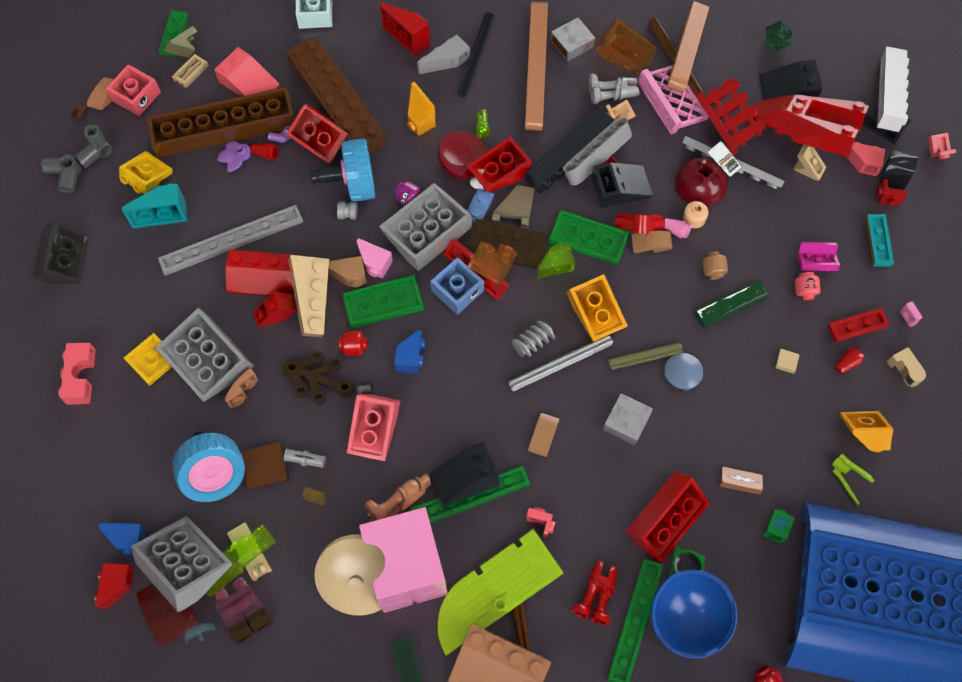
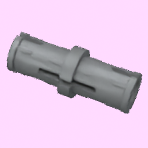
[284,449,326,468]

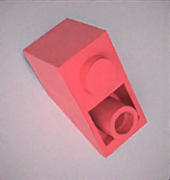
[847,142,885,176]

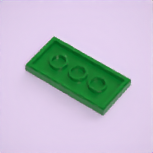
[548,210,630,266]
[342,275,424,329]

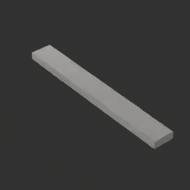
[158,205,303,276]

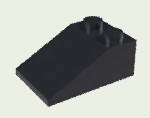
[760,60,823,99]
[430,441,500,507]

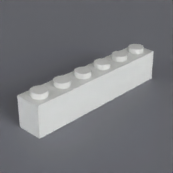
[877,46,909,132]

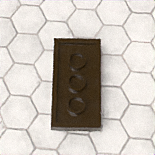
[468,218,548,270]

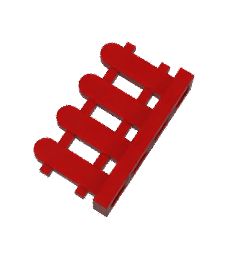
[696,79,766,156]

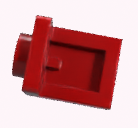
[876,179,907,206]

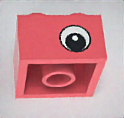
[106,64,161,116]

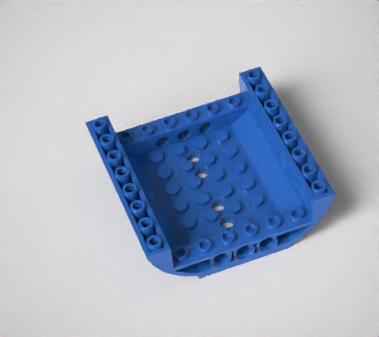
[785,502,962,682]

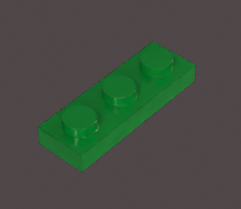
[158,10,189,57]

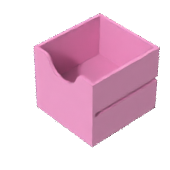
[359,507,447,613]

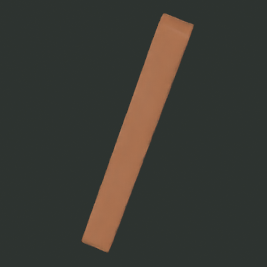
[525,2,548,131]

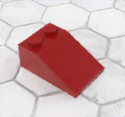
[379,3,430,57]
[286,104,349,164]
[467,136,532,193]

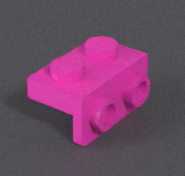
[797,242,840,271]

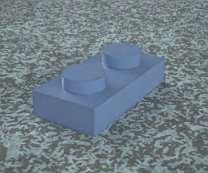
[467,188,494,224]

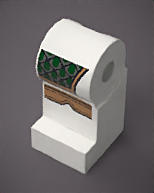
[708,141,742,177]

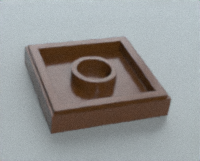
[241,442,289,491]

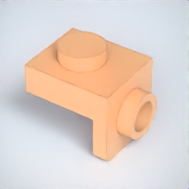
[606,100,636,121]

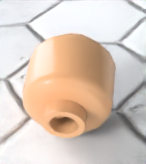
[683,201,708,229]

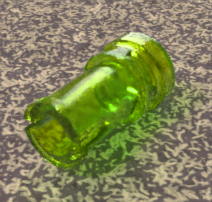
[476,110,490,137]

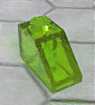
[537,243,575,279]

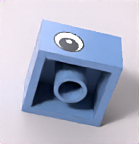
[430,257,484,315]

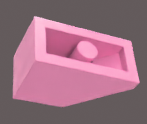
[357,238,393,279]

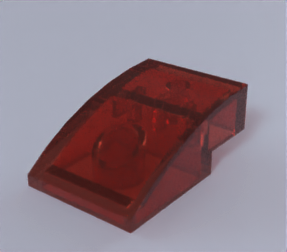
[136,584,200,648]

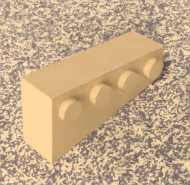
[288,255,329,337]

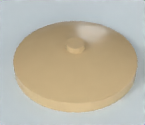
[315,534,385,616]

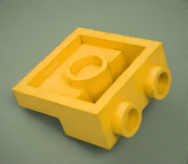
[119,151,172,194]

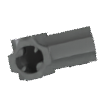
[74,125,113,168]
[41,154,82,193]

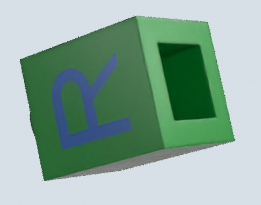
[762,509,795,544]

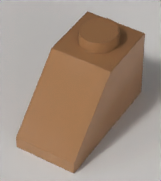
[328,256,367,287]

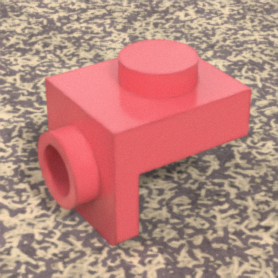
[928,133,956,160]
[526,507,555,538]

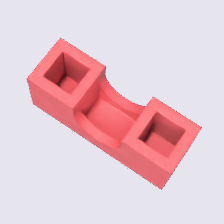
[58,343,96,405]

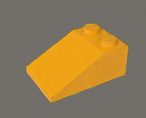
[566,274,628,342]

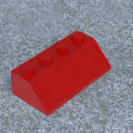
[226,250,302,298]
[626,471,710,564]

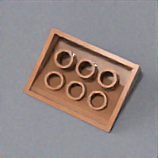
[448,624,552,682]

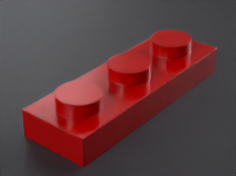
[827,308,890,343]

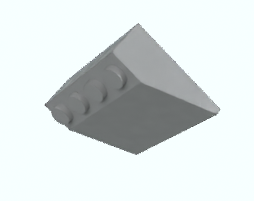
[379,183,473,271]
[156,308,254,402]
[131,516,232,613]

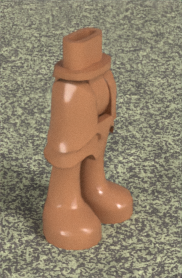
[364,474,431,522]

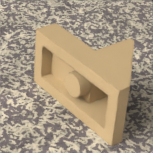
[794,145,826,181]

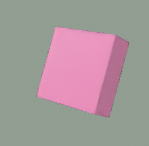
[900,301,922,327]

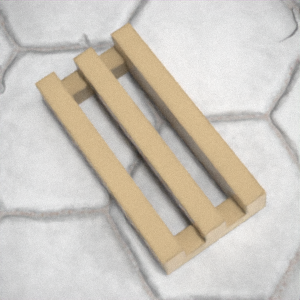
[172,54,209,88]

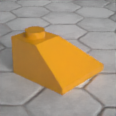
[407,82,436,137]
[840,411,893,452]

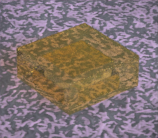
[302,487,326,506]

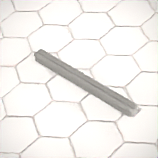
[508,335,613,391]

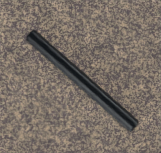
[457,12,494,97]

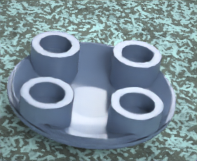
[664,353,703,391]

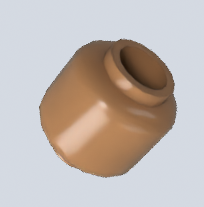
[702,251,728,280]

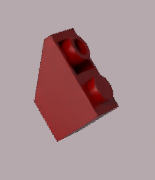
[253,292,297,327]
[94,563,134,609]

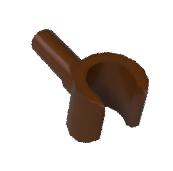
[72,103,88,121]

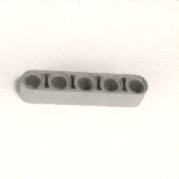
[563,118,632,185]

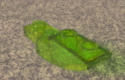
[206,524,276,597]

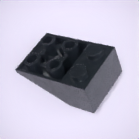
[591,163,653,208]

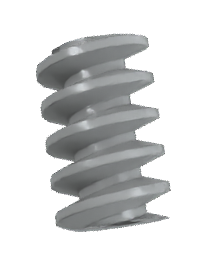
[512,320,555,358]

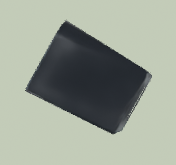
[879,150,918,190]

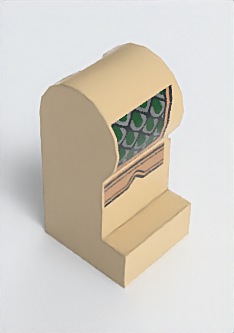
[887,347,926,387]

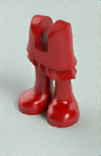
[571,561,617,626]

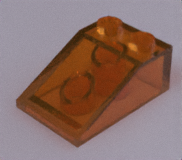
[595,18,657,74]

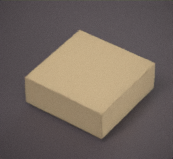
[775,349,800,374]

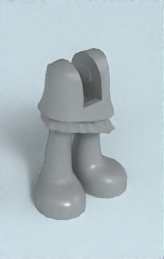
[589,73,640,104]

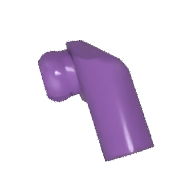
[268,126,291,143]

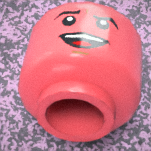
[794,272,821,300]

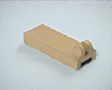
[227,523,272,581]

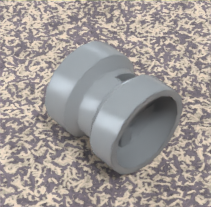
[337,201,358,220]

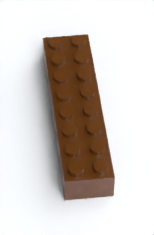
[285,36,386,155]
[147,87,295,158]

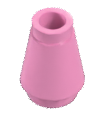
[663,218,691,239]

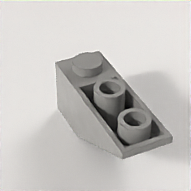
[417,35,470,74]

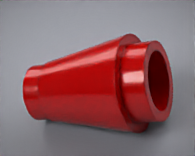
[251,143,279,161]
[834,347,864,374]

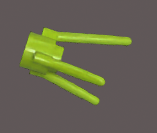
[832,454,874,505]

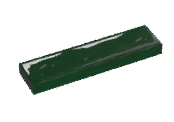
[694,280,770,328]

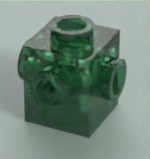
[765,21,793,52]

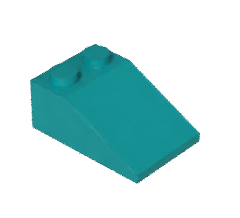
[122,184,187,228]

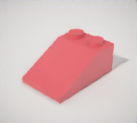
[214,47,280,97]
[347,393,400,461]

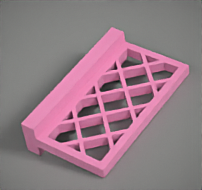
[637,65,709,134]

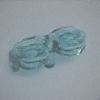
[184,623,216,644]

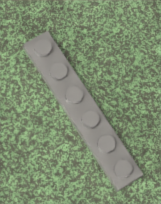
[682,136,785,189]

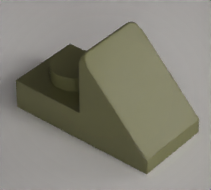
[164,26,197,58]

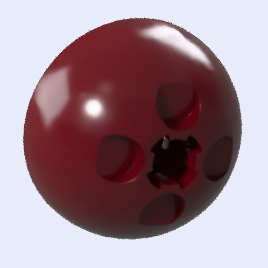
[675,157,728,207]

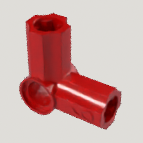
[615,213,665,234]

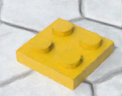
[124,333,172,386]

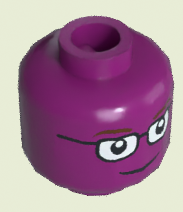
[394,181,422,206]

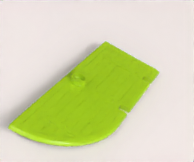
[438,529,564,656]

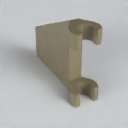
[492,185,535,229]

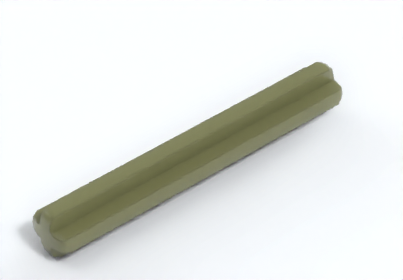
[608,343,683,370]

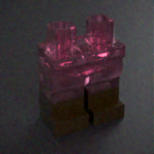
[214,577,273,645]

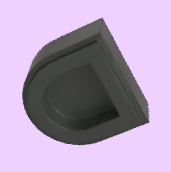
[352,382,374,394]

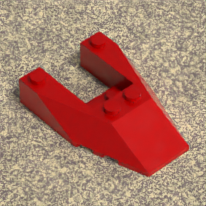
[753,95,869,157]

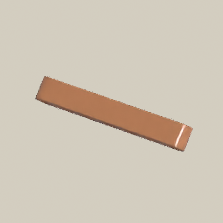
[667,1,709,93]

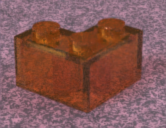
[467,241,517,285]

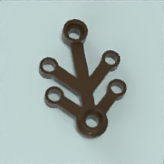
[283,351,353,405]

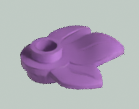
[217,141,251,172]

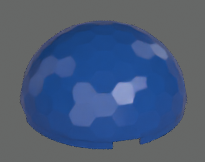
[650,569,737,659]

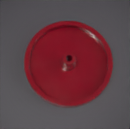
[437,131,488,180]

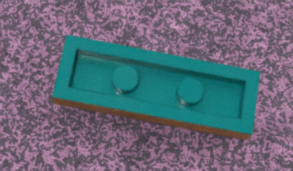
[865,214,894,267]

